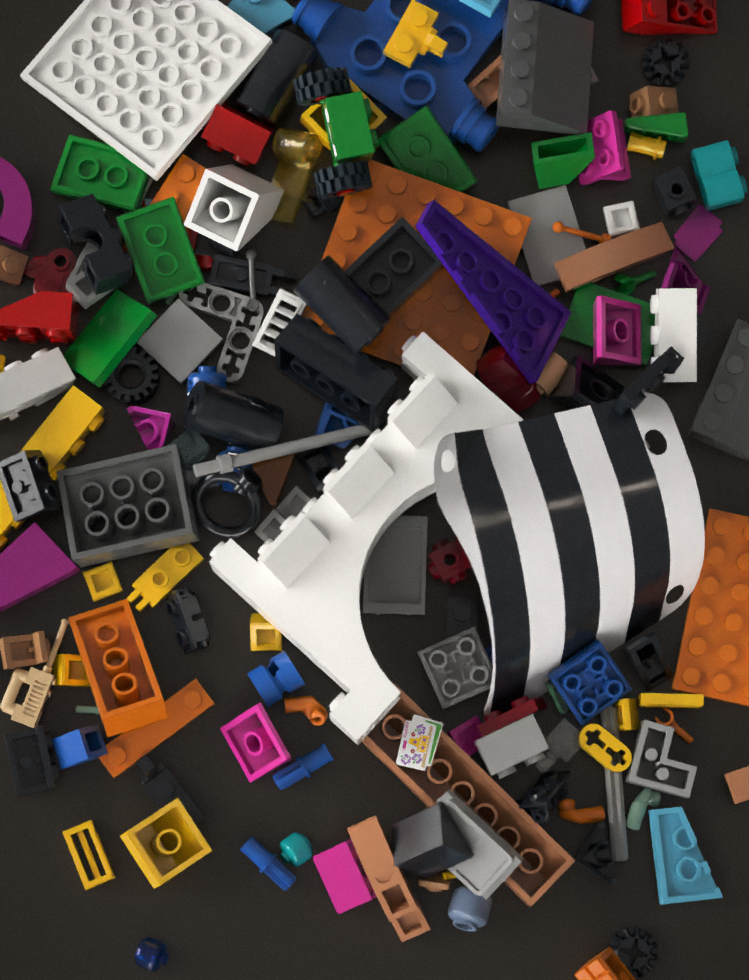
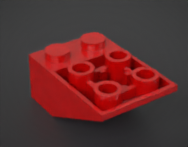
[621,0,718,35]
[0,291,79,345]

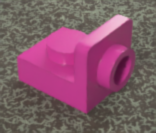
[446,715,483,756]

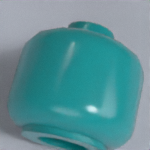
[279,832,313,867]

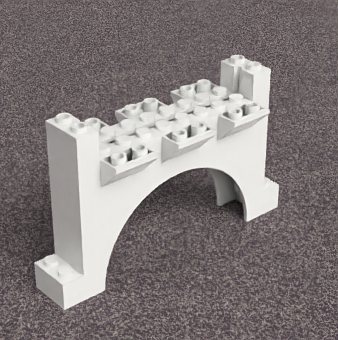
[209,332,523,745]

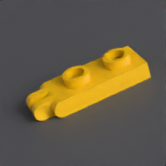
[127,543,204,612]

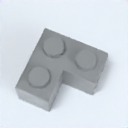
[474,714,549,779]
[625,720,697,798]

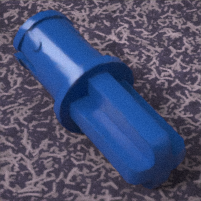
[272,743,333,790]
[240,836,296,891]

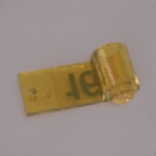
[271,127,322,224]

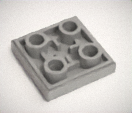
[136,298,223,385]
[417,627,493,710]

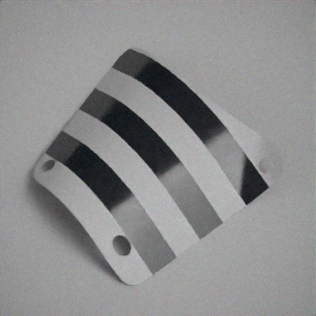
[434,392,705,716]

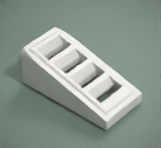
[252,288,307,357]

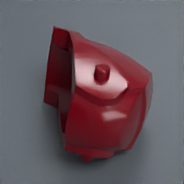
[476,345,540,414]

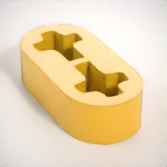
[578,724,632,772]

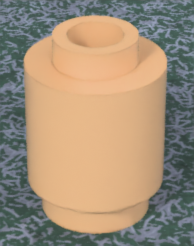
[537,351,569,397]

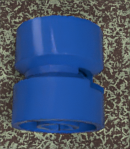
[247,651,305,707]

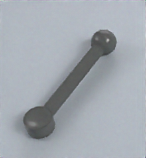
[245,249,260,312]

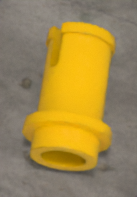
[627,132,667,160]

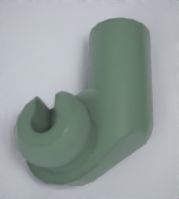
[626,788,662,830]

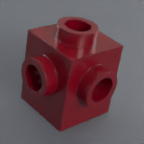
[426,538,473,585]

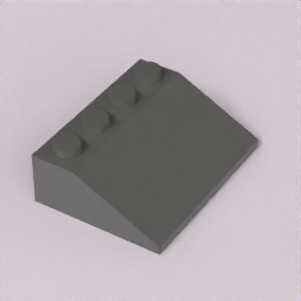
[496,0,594,135]
[687,318,749,461]
[57,444,200,567]

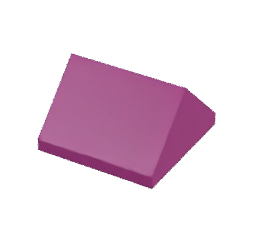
[593,295,641,365]
[220,702,292,783]

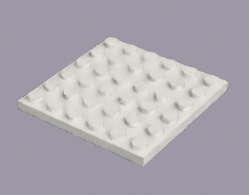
[20,0,273,181]

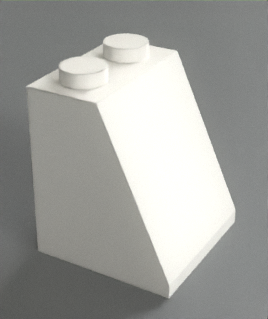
[184,164,284,251]

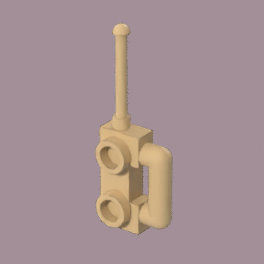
[0,618,70,728]

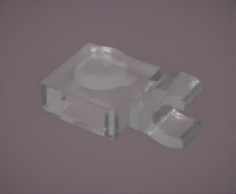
[535,718,580,773]

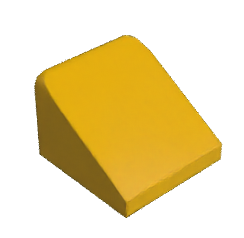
[250,613,282,651]
[53,654,90,687]
[614,698,640,731]

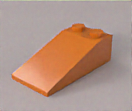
[68,599,168,737]

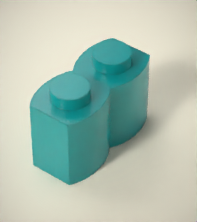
[690,140,748,211]

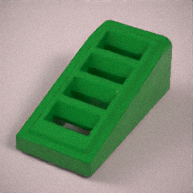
[623,112,688,143]

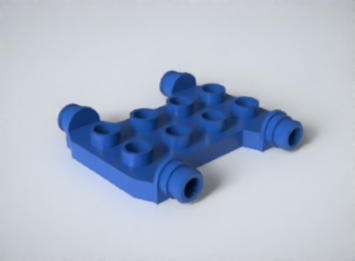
[292,0,593,152]

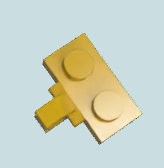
[383,0,448,68]

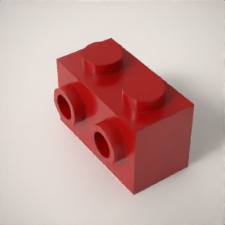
[201,103,275,166]

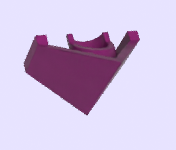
[660,246,711,315]
[127,406,175,450]

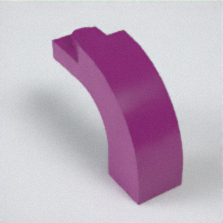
[0,157,36,251]

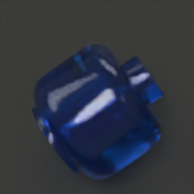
[134,937,169,972]

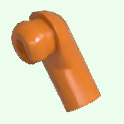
[284,695,328,726]
[558,799,605,824]

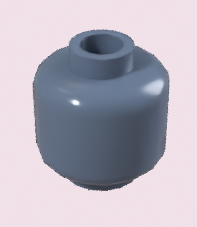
[448,886,492,932]

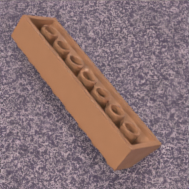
[362,683,575,907]

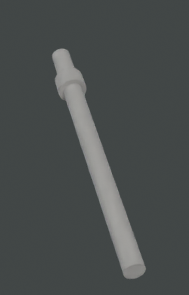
[193,424,373,477]

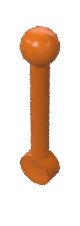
[552,221,611,244]

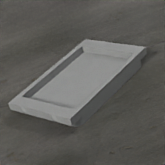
[363,516,428,616]
[436,789,524,899]

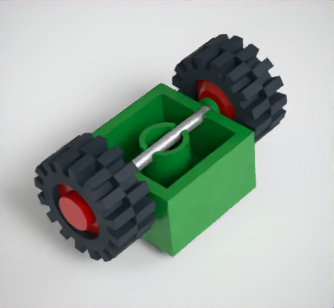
[293,67,378,199]

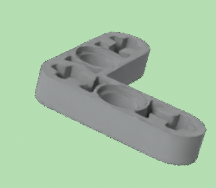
[179,283,264,385]

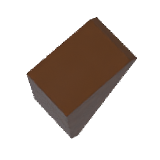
[251,452,298,509]

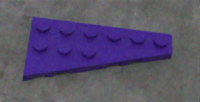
[415,200,571,385]

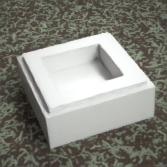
[603,201,640,238]

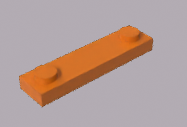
[99,679,215,779]

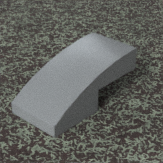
[254,485,312,542]

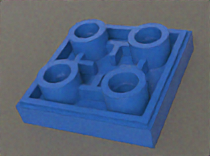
[547,639,633,725]

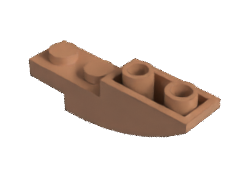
[347,815,430,942]

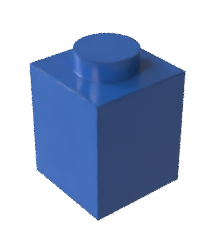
[52,724,108,769]

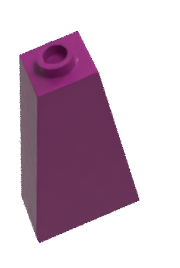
[0,522,80,613]

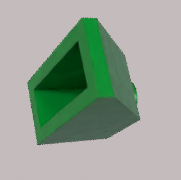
[531,132,595,189]

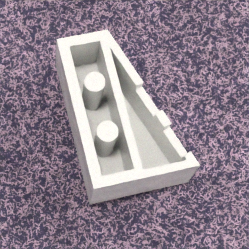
[650,288,697,382]
[0,347,76,421]

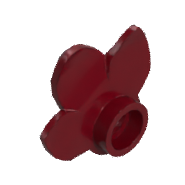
[24,248,77,294]

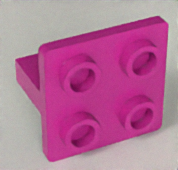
[573,111,631,185]
[313,839,377,914]

